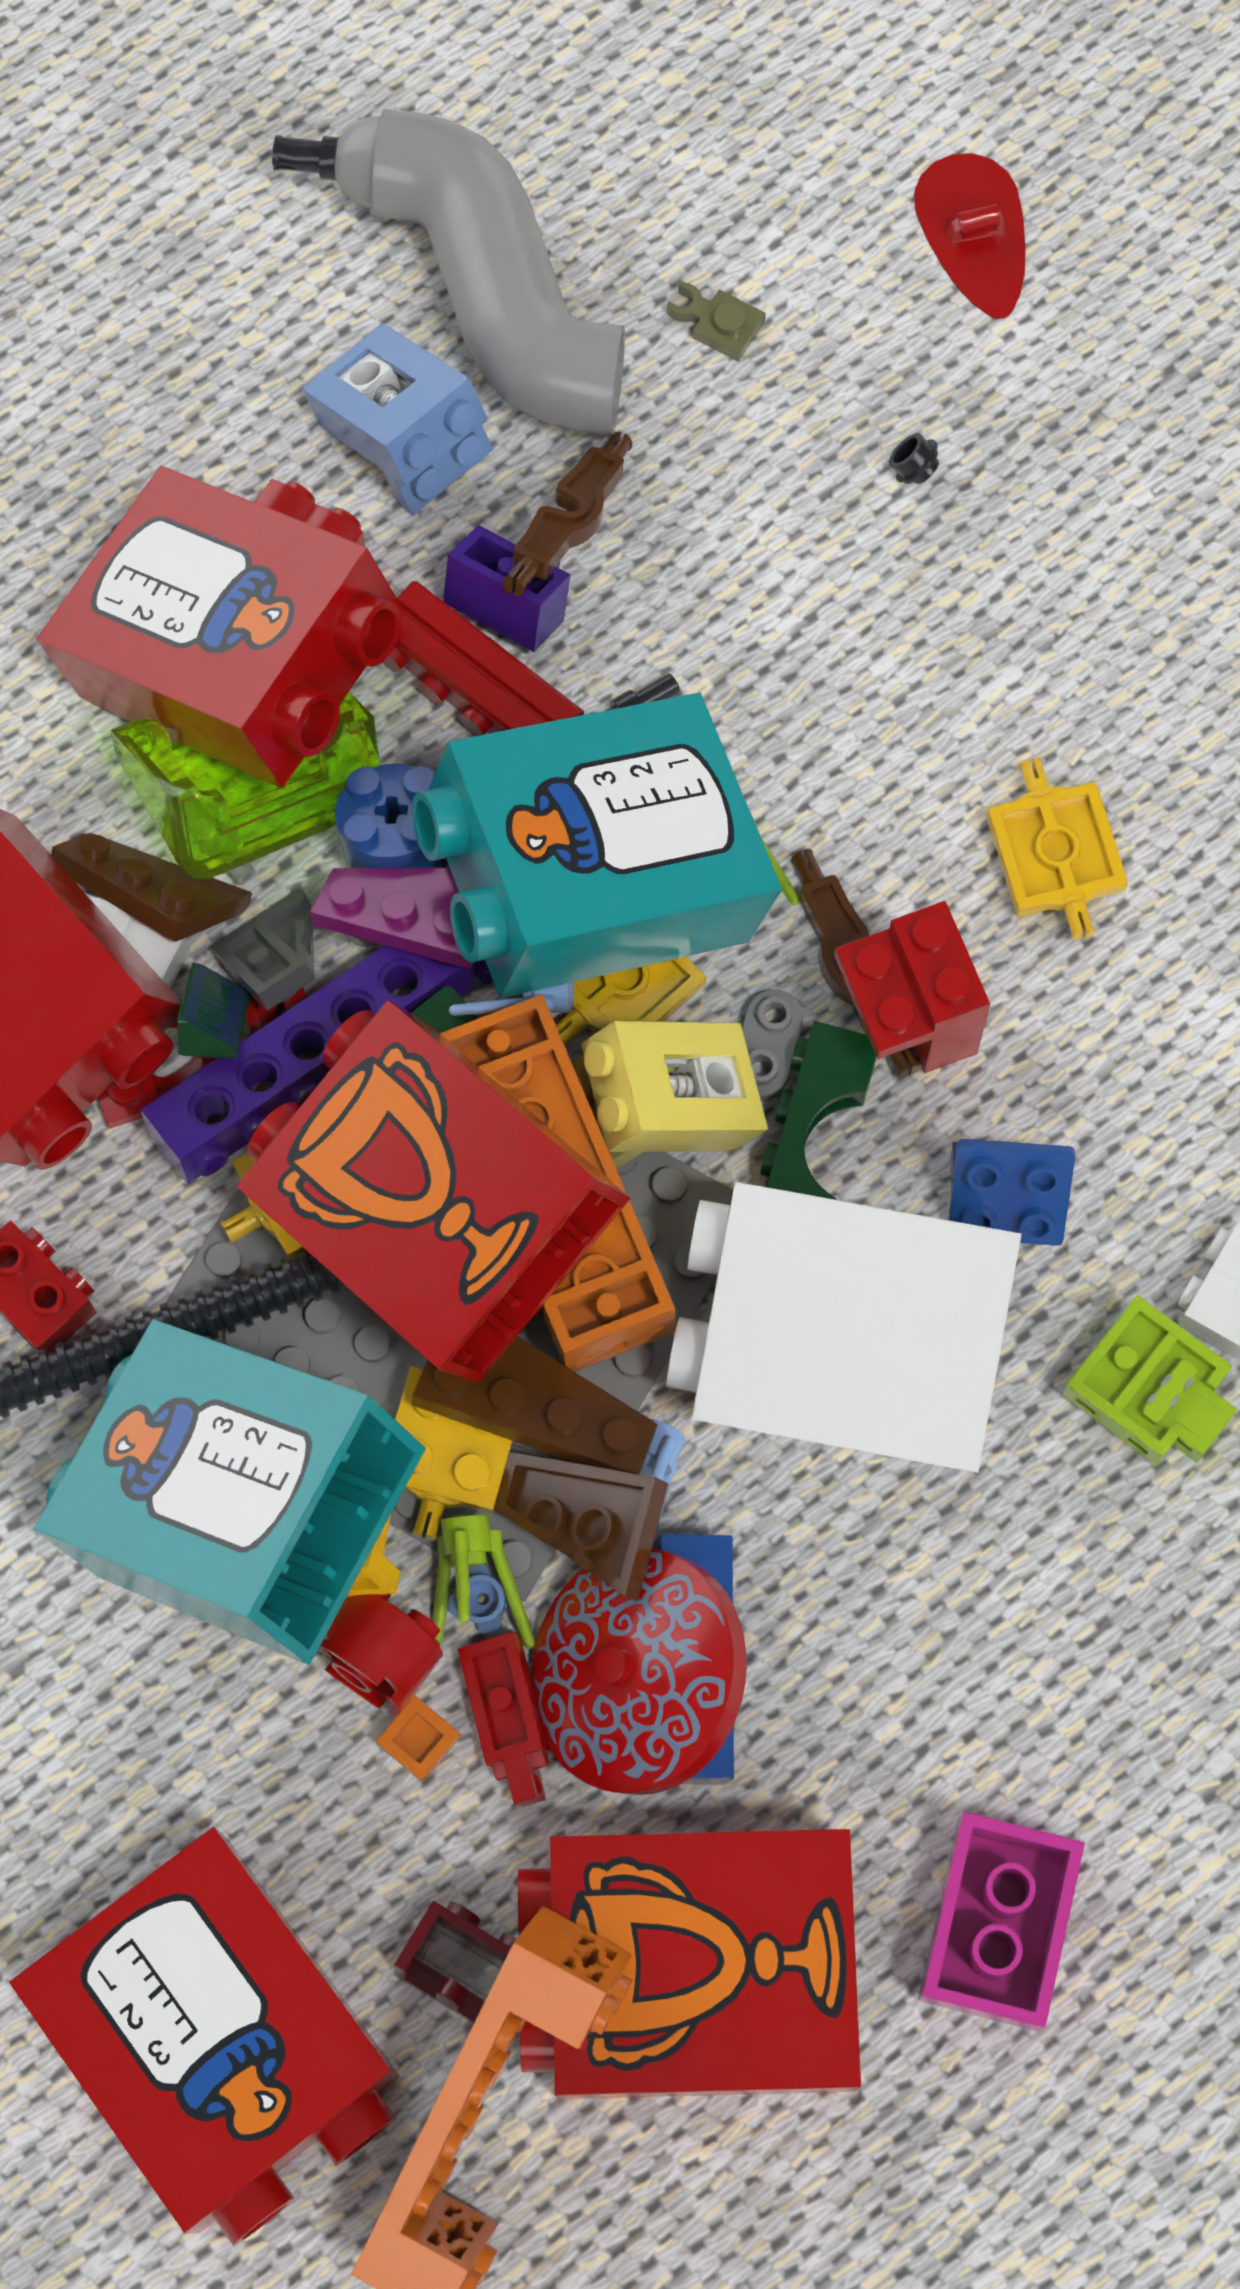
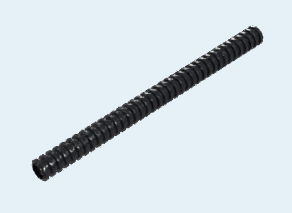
[0,1251,345,1419]

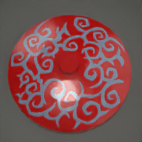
[531,1549,747,1795]

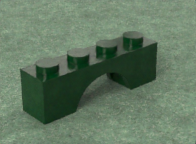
[760,1021,877,1200]

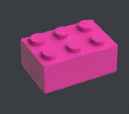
[918,1812,1085,2032]

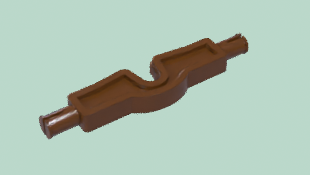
[503,431,633,596]
[790,849,921,1078]

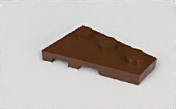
[51,832,252,942]
[494,1452,669,1601]

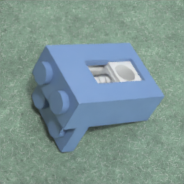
[301,323,494,516]

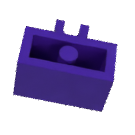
[443,525,571,652]

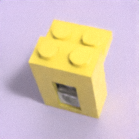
[572,1021,768,1169]

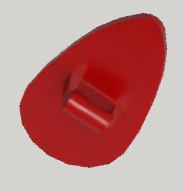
[914,153,1026,319]

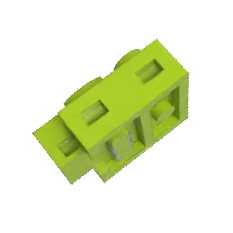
[1062,1294,1238,1467]

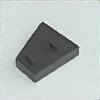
[211,888,314,1011]

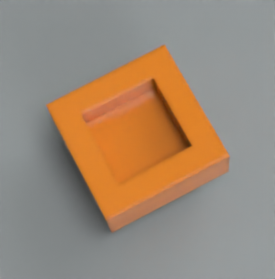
[375,1695,462,1783]

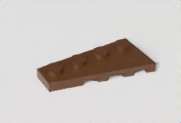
[412,1336,658,1474]

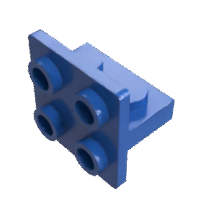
[948,1139,1075,1246]

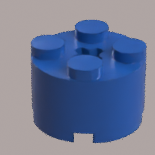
[335,764,448,868]

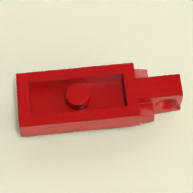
[458,1631,550,1807]

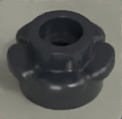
[889,433,939,484]

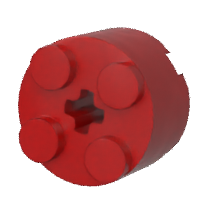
[314,1594,443,1715]

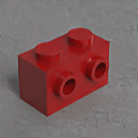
[0,1220,97,1352]

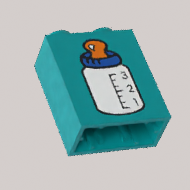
[412,692,782,999]
[33,1319,426,1666]

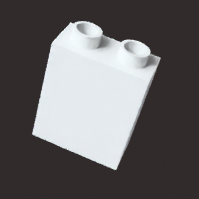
[666,1182,1022,1473]

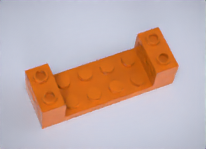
[440,994,676,1372]
[351,1906,632,2289]

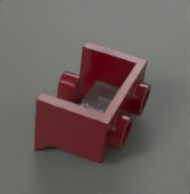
[394,1900,516,2024]

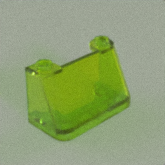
[111,692,380,880]

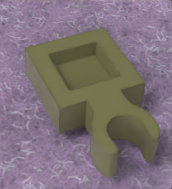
[667,282,766,362]

